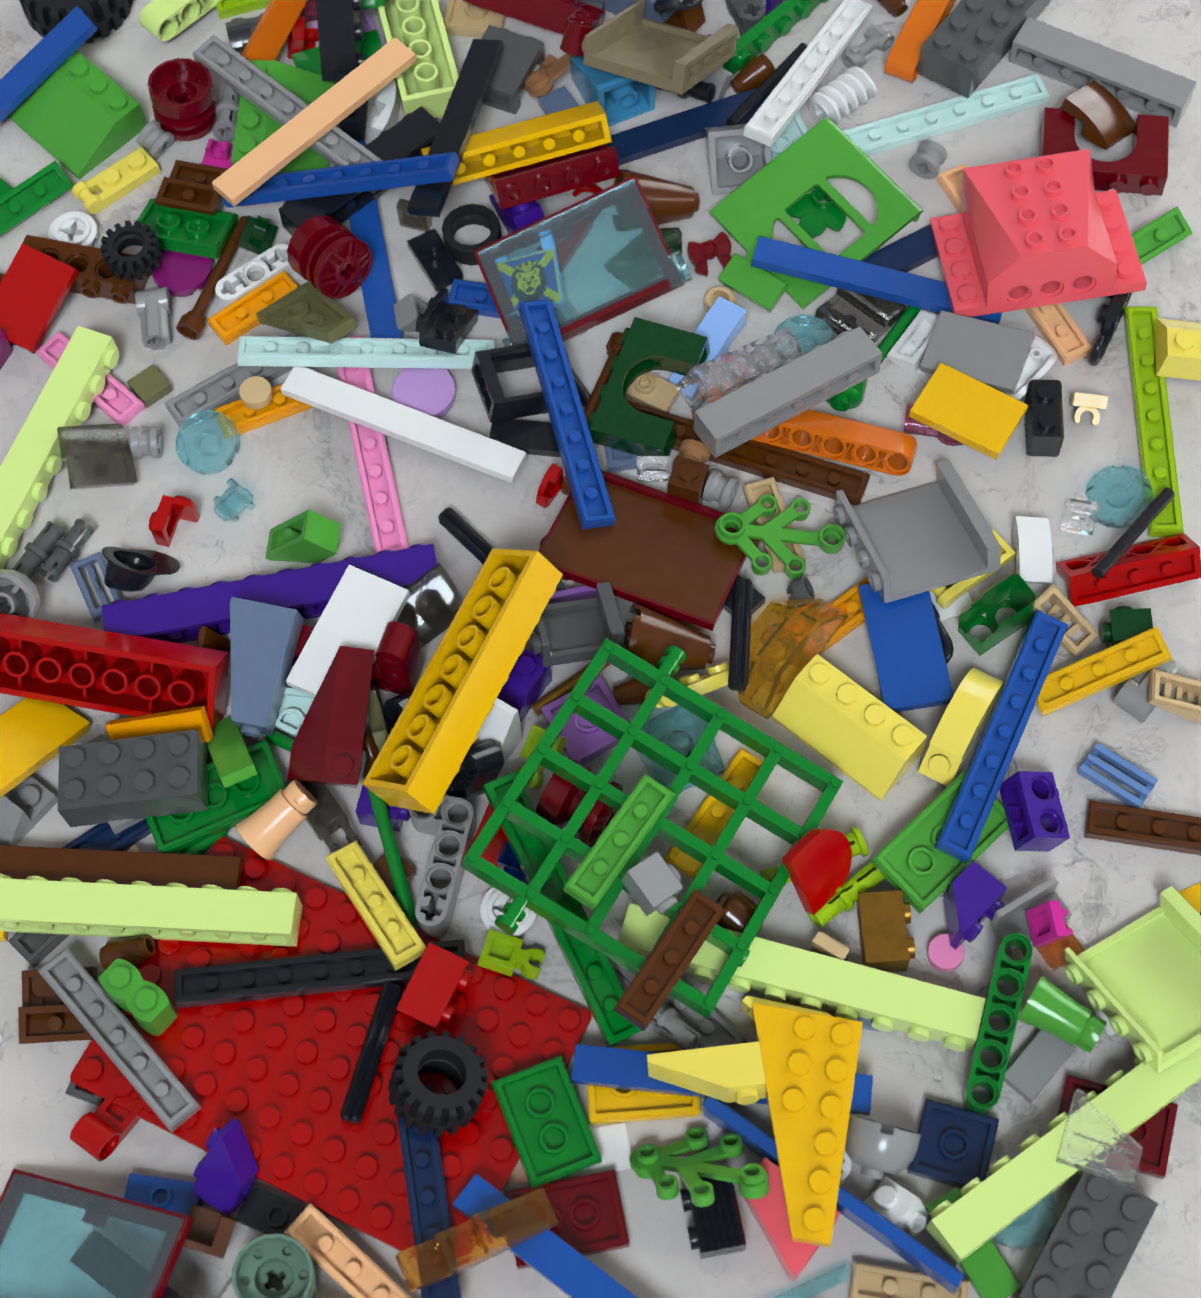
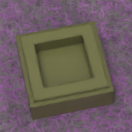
[127,364,173,408]

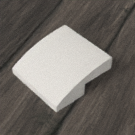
[887,310,939,383]

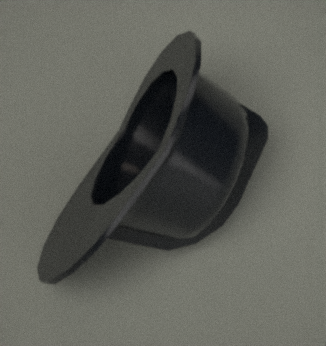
[102,546,180,592]

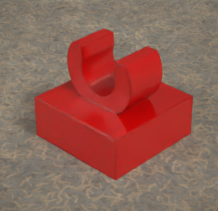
[287,16,318,59]

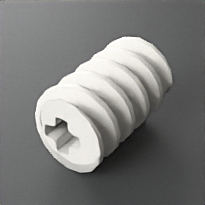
[808,66,877,124]

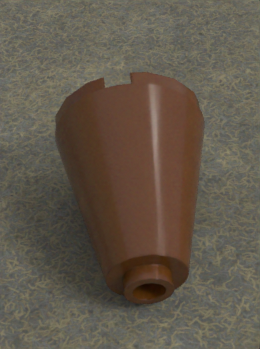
[613,169,699,233]
[621,604,716,671]

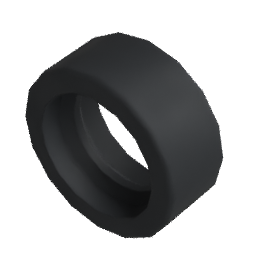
[442,204,502,266]

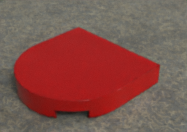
[782,828,852,915]

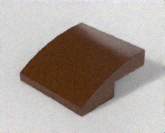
[1061,81,1135,150]
[155,160,228,215]
[18,967,97,1044]

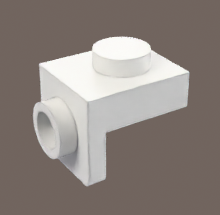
[864,1176,930,1238]

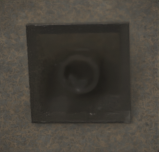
[397,563,466,649]

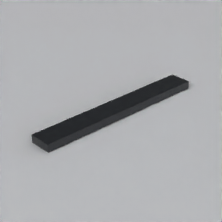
[407,39,504,217]
[174,939,466,1008]

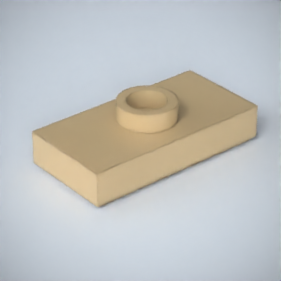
[626,372,681,413]

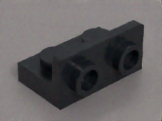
[416,287,477,354]

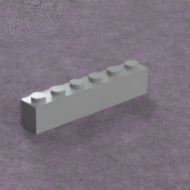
[1009,17,1197,127]
[694,326,882,458]

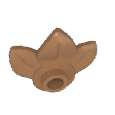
[523,53,571,98]

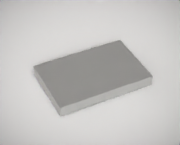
[920,310,1035,395]

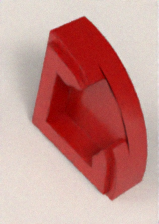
[536,463,563,509]

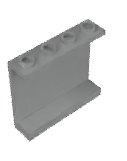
[833,459,1001,604]

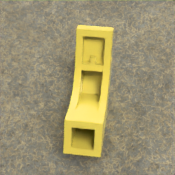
[918,667,1004,787]

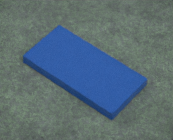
[858,584,954,713]

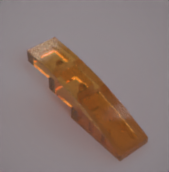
[396,1188,559,1293]

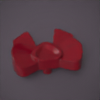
[687,232,732,277]

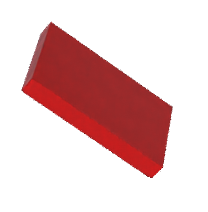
[0,243,79,354]

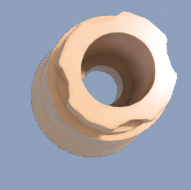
[236,780,317,860]

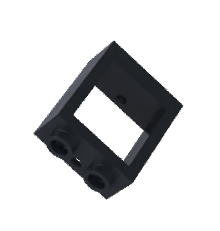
[471,343,548,423]

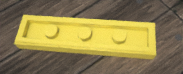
[325,840,426,971]

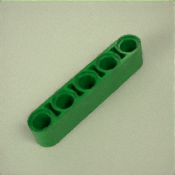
[962,933,1033,1114]

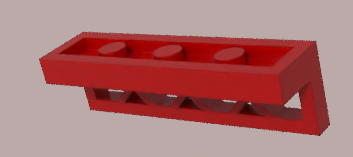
[1056,533,1201,607]

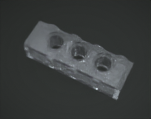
[676,327,804,413]

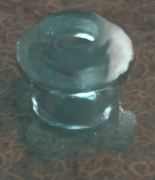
[213,478,256,522]

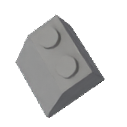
[705,124,772,194]

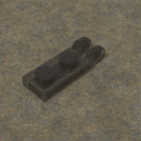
[285,780,362,853]

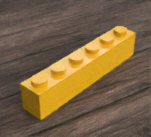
[421,101,612,186]

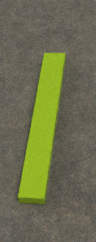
[1123,306,1184,537]

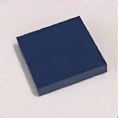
[908,1098,1000,1189]

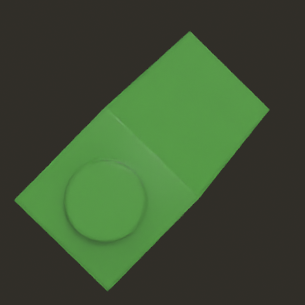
[265,510,341,563]

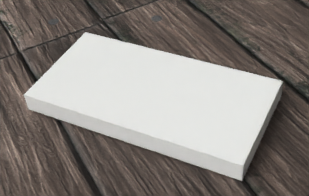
[286,565,411,697]

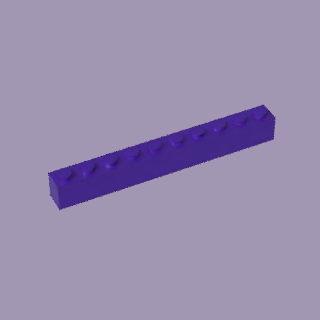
[101,544,443,643]

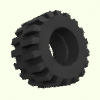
[388,1031,488,1137]

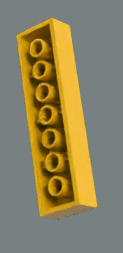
[362,548,563,814]

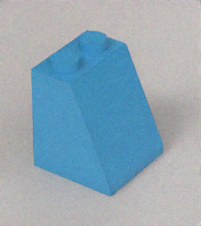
[570,56,655,127]

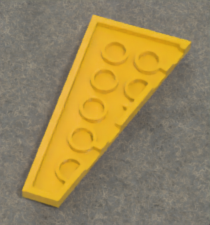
[751,1003,863,1248]

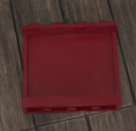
[484,144,621,210]

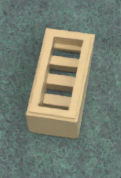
[1031,584,1099,657]
[1148,669,1201,724]

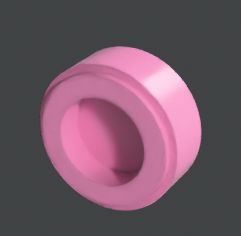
[927,934,965,972]

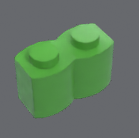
[99,958,177,1036]

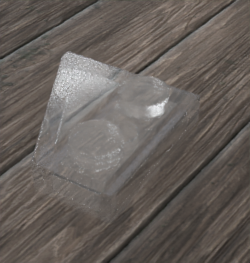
[1056,1089,1143,1188]

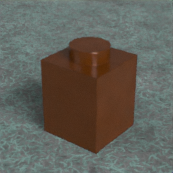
[667,456,710,505]

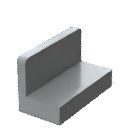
[990,876,1072,955]

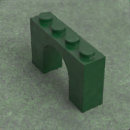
[587,317,710,464]

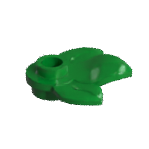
[786,187,846,238]

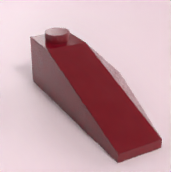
[287,646,375,788]

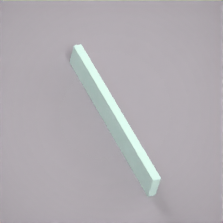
[843,73,1050,156]
[237,336,495,369]

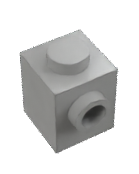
[621,851,683,916]

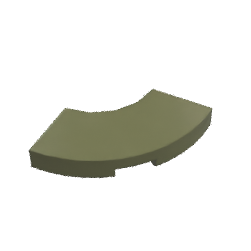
[367,682,391,752]

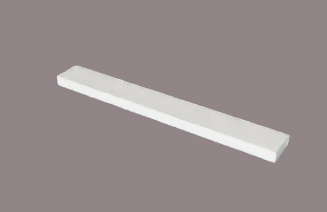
[743,0,874,147]
[281,367,527,484]

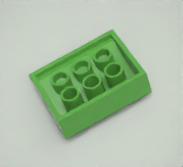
[7,50,147,180]
[231,60,334,174]

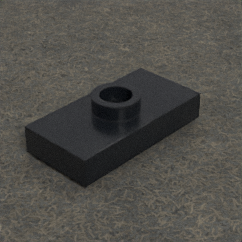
[407,228,463,292]
[236,1185,305,1236]

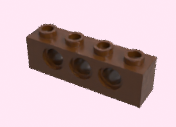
[23,235,149,304]

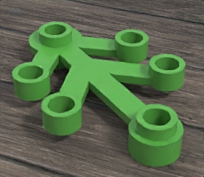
[715,494,846,579]
[629,1127,770,1207]

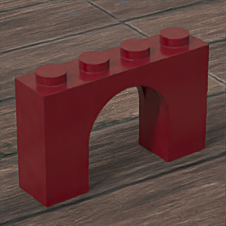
[1039,107,1169,196]

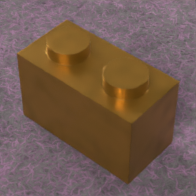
[856,890,915,972]

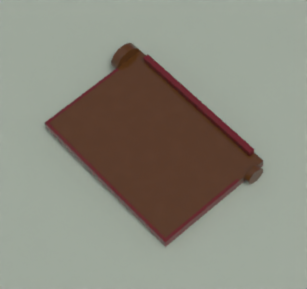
[538,470,761,631]

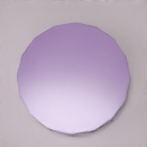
[392,368,456,418]

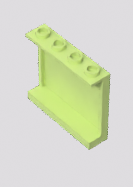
[1064,886,1201,1074]

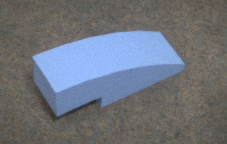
[668,296,746,400]

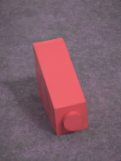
[742,1157,841,1282]

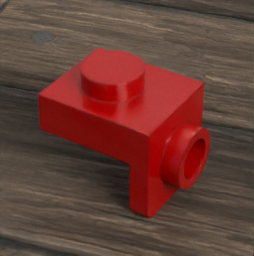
[149,495,200,547]

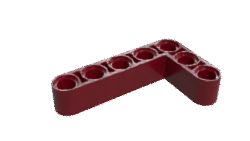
[463,0,606,56]
[292,621,424,695]

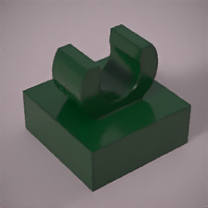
[237,215,277,255]

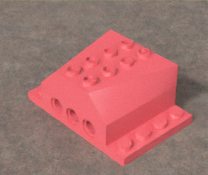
[930,149,1147,317]

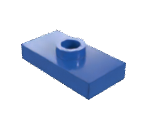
[124,1173,202,1216]

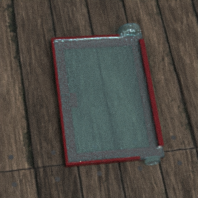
[473,175,693,347]
[0,1168,194,1298]

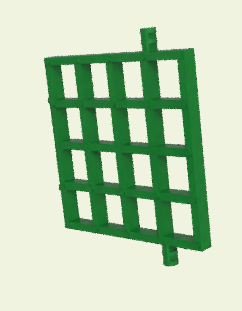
[460,638,844,1018]

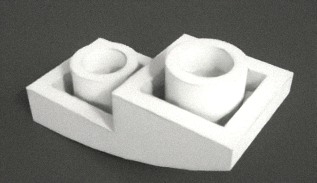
[371,80,399,140]
[1013,516,1053,584]

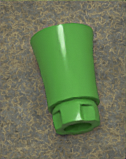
[1017,975,1107,1053]

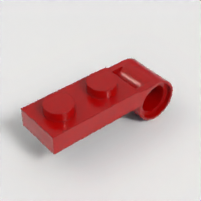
[70,1088,144,1162]

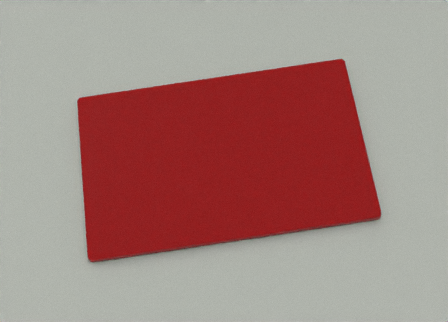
[70,837,592,1276]

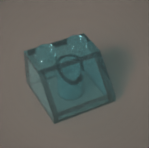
[636,705,725,792]

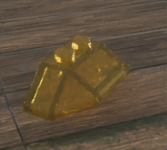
[738,598,848,720]

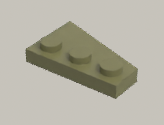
[256,282,357,343]

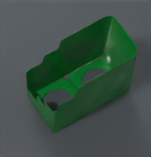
[958,574,1036,656]

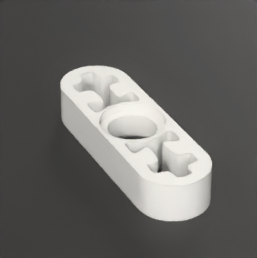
[215,244,294,308]

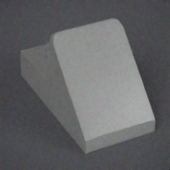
[0,776,58,846]

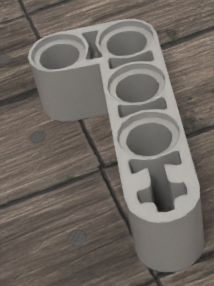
[408,795,476,938]

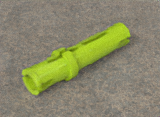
[807,863,885,929]

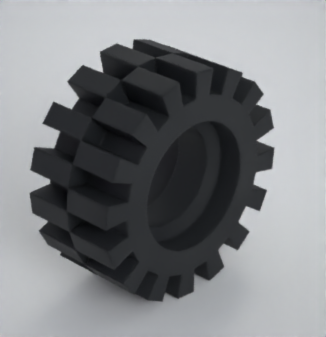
[100,220,162,282]

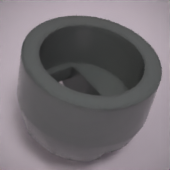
[786,575,815,605]

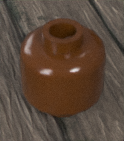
[715,891,763,937]

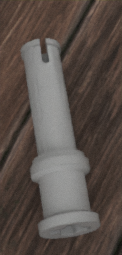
[212,83,240,142]

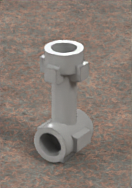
[842,23,894,68]

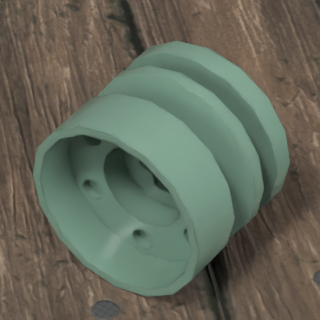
[232,1234,317,1298]

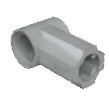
[135,287,172,350]
[1113,660,1180,723]

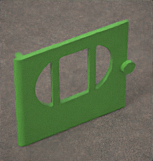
[709,117,924,310]

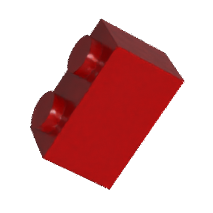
[396,942,473,1030]

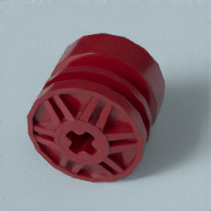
[147,58,218,141]
[287,215,372,299]
[536,757,623,848]

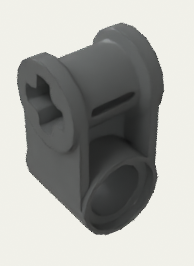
[725,0,766,36]

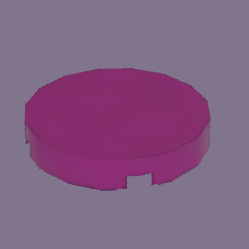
[151,249,214,297]

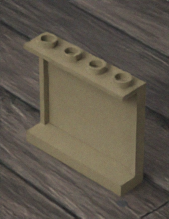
[582,0,739,95]

